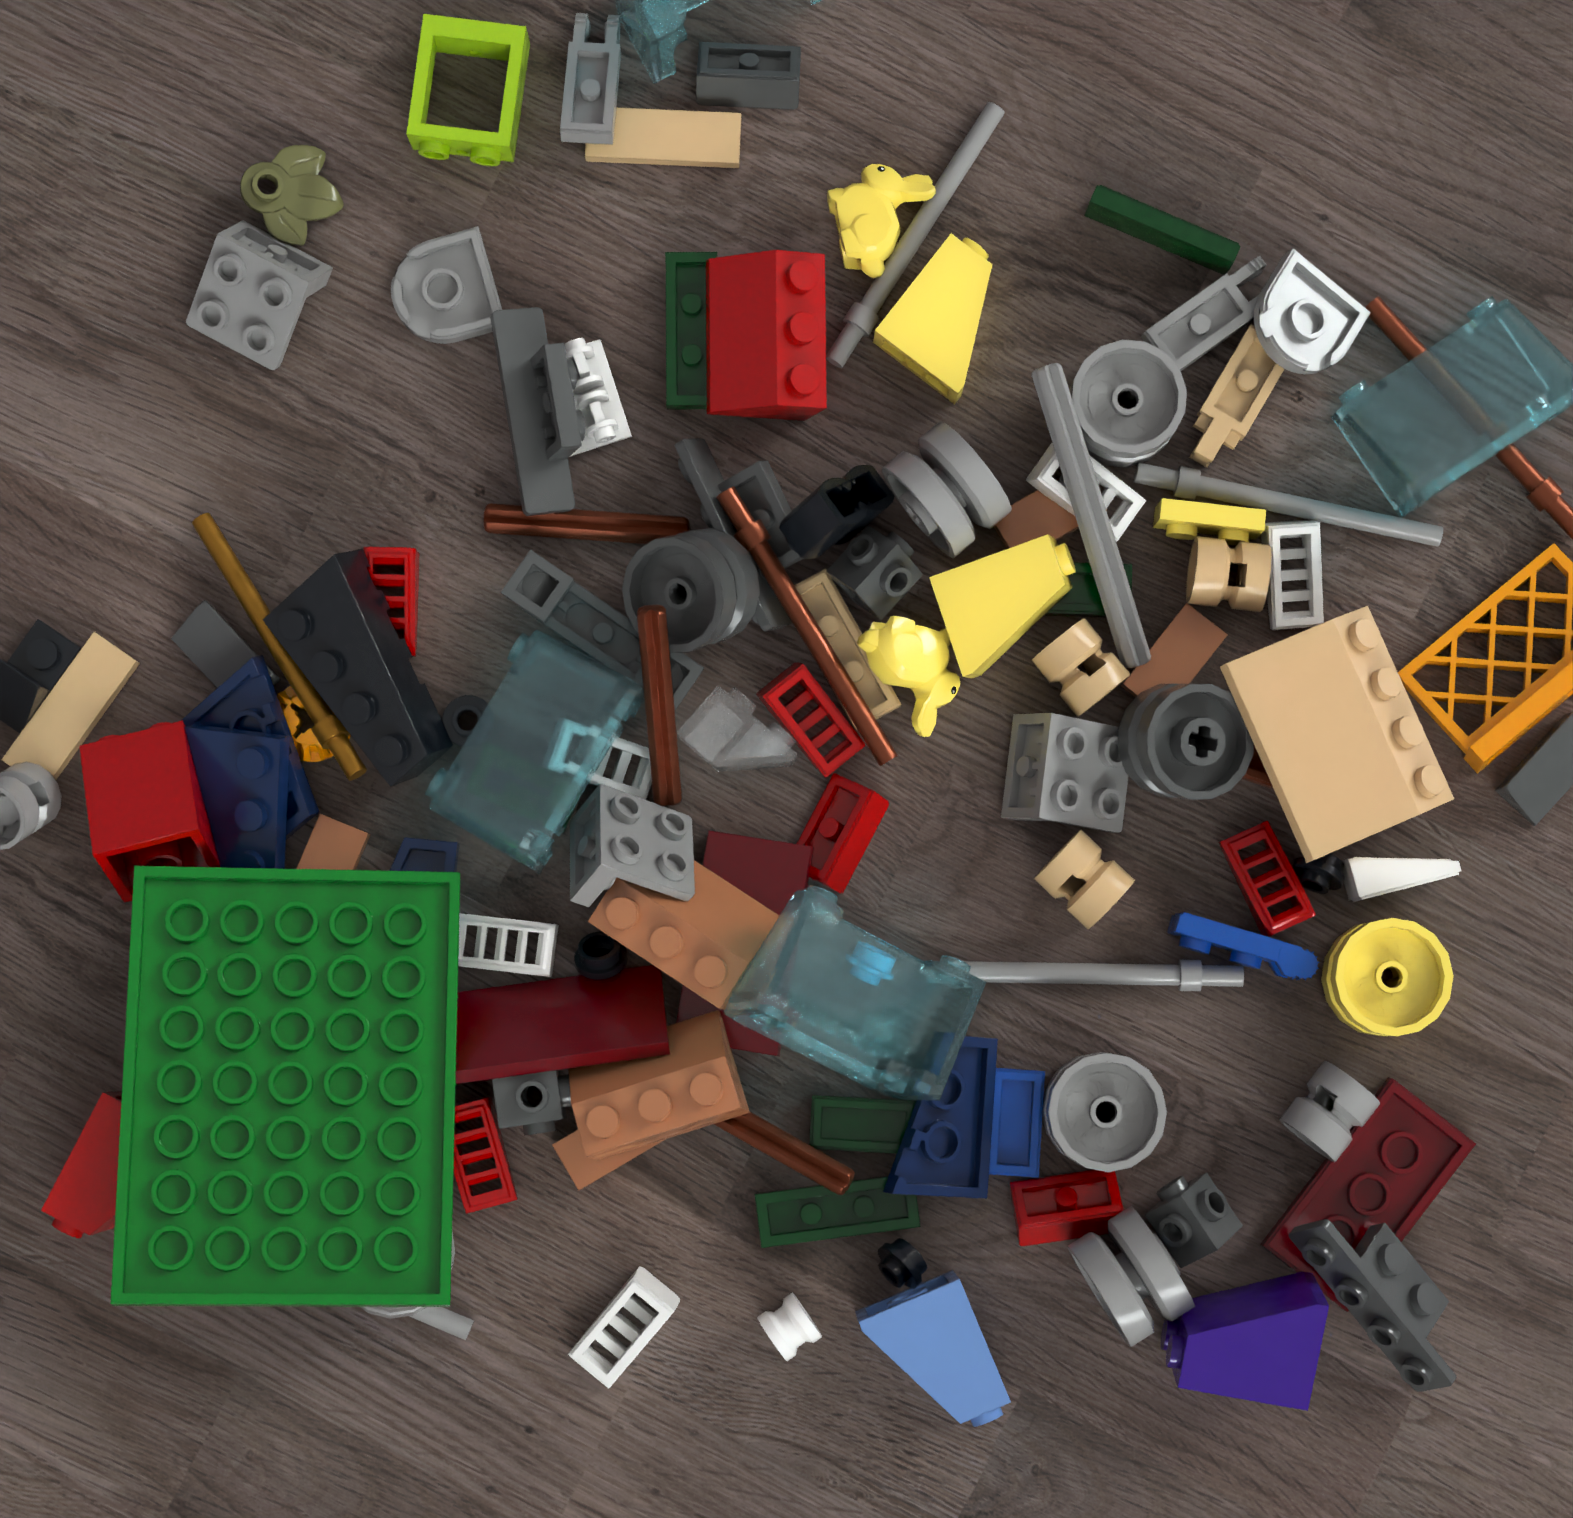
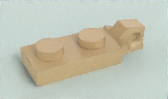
[1189,324,1284,468]

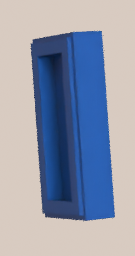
[989,1068,1045,1178]

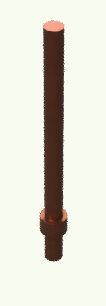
[1365,296,1573,539]
[716,486,898,766]

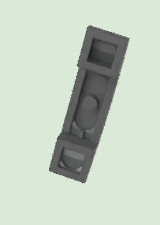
[501,549,704,711]

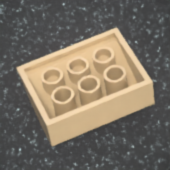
[1220,606,1454,863]

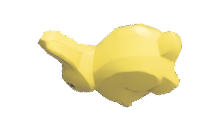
[827,164,936,278]
[857,616,960,737]

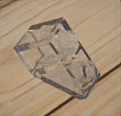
[676,685,798,772]

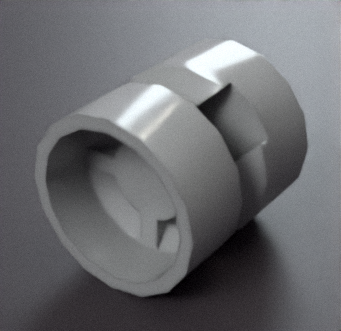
[0,762,62,850]
[1279,1061,1380,1162]

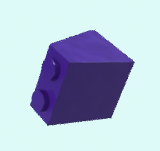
[1161,1271,1329,1411]

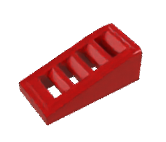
[363,546,420,657]
[756,662,866,778]
[1218,820,1316,937]
[453,1097,518,1214]

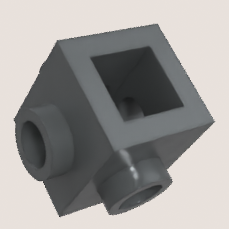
[826,525,923,620]
[492,1070,572,1136]
[1145,1172,1243,1268]

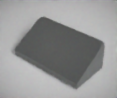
[696,42,801,110]
[171,600,281,688]
[1495,712,1573,826]

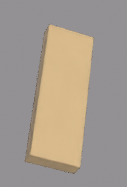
[585,107,742,168]
[794,568,902,731]
[2,632,140,780]

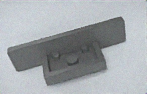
[490,307,585,516]
[675,438,804,631]
[1289,1219,1456,1392]

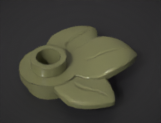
[240,145,344,246]

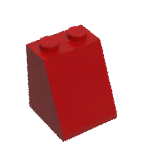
[79,720,220,903]
[41,1091,122,1239]

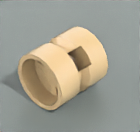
[1186,536,1271,612]
[1032,618,1131,717]
[1034,829,1135,930]

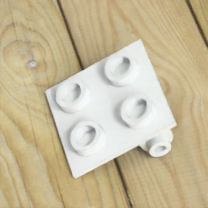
[565,338,632,457]

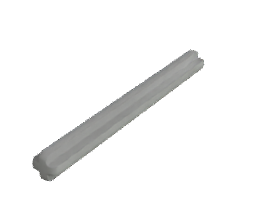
[1032,363,1151,668]

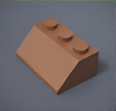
[588,860,788,1010]
[568,1010,750,1160]

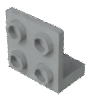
[186,220,333,370]
[1001,713,1128,833]
[570,784,695,907]

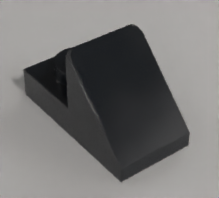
[0,619,82,733]

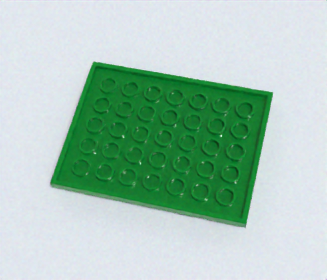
[110,866,460,1307]

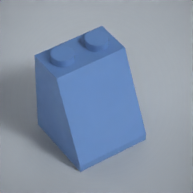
[855,1270,1011,1427]

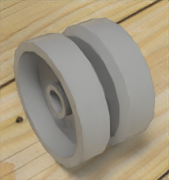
[1069,339,1187,468]
[882,422,1012,558]
[1042,1052,1167,1172]
[1067,1206,1195,1347]

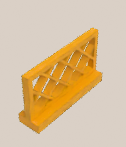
[1398,543,1573,774]

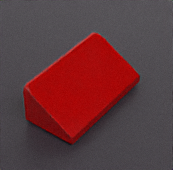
[796,773,889,894]
[1010,1170,1124,1246]

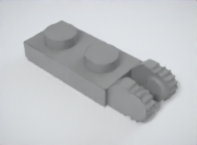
[560,13,621,145]
[1141,256,1267,371]

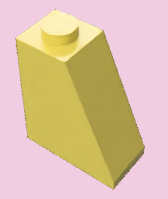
[873,233,993,404]
[929,534,1076,679]

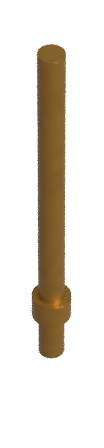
[192,513,367,781]

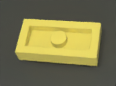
[1153,498,1266,546]

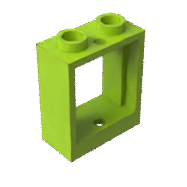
[406,14,530,166]

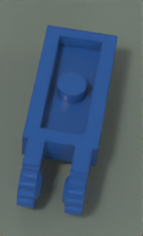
[1167,912,1320,980]

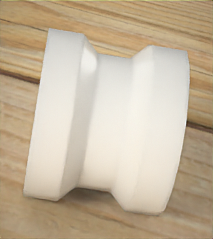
[757,1292,822,1361]

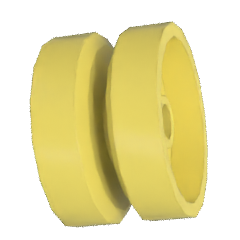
[1321,918,1454,1036]

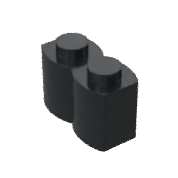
[779,465,895,559]

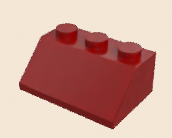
[706,250,827,421]

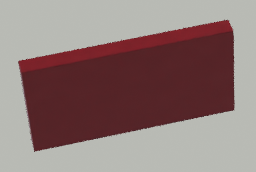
[676,830,814,1056]
[456,965,670,1084]
[1261,1077,1476,1312]

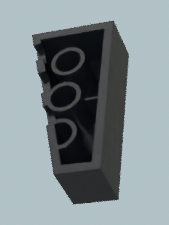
[263,549,453,787]

